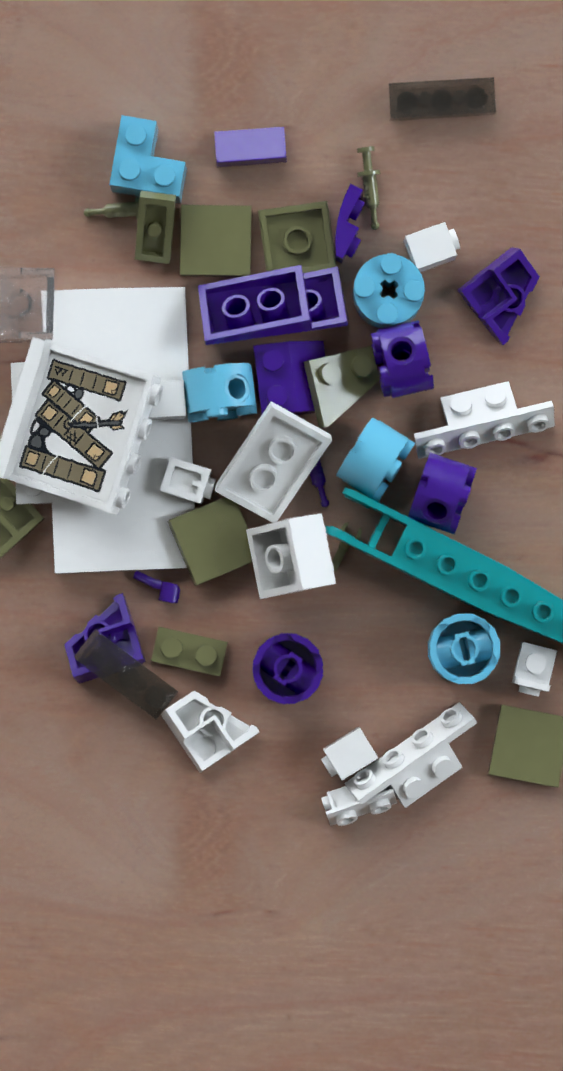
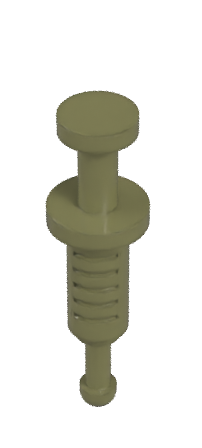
[357,146,380,230]
[84,197,139,220]

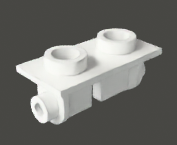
[321,785,397,826]

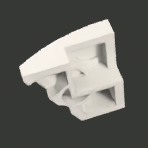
[161,691,259,773]

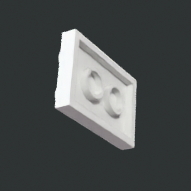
[215,401,332,523]

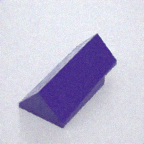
[198,265,349,345]

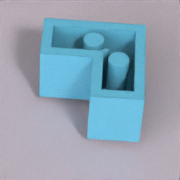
[109,115,187,203]

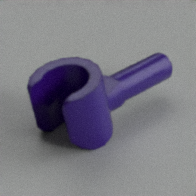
[133,571,180,603]

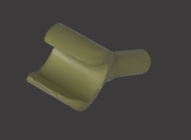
[332,522,362,571]

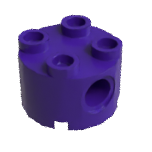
[371,320,434,399]
[408,453,477,535]
[253,633,323,704]

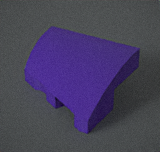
[457,247,540,345]
[64,593,146,684]

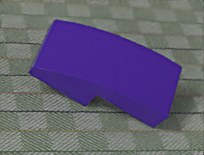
[335,183,365,264]

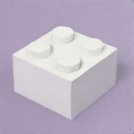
[246,513,336,599]

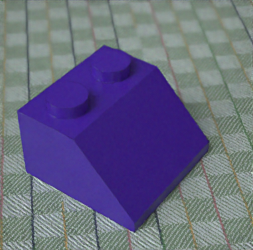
[253,341,325,415]

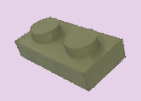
[135,190,176,264]
[151,627,228,676]

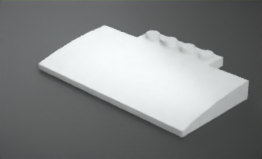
[11,287,195,574]

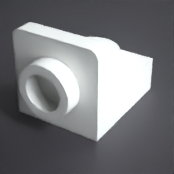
[160,457,216,505]
[512,642,557,697]

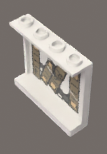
[0,337,163,514]

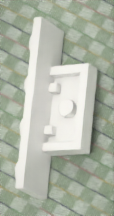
[414,381,555,459]
[344,702,477,808]

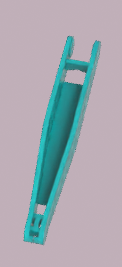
[325,487,563,644]

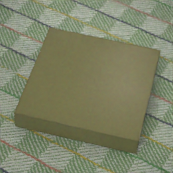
[258,201,337,273]
[180,205,252,277]
[167,497,252,586]
[488,704,563,788]

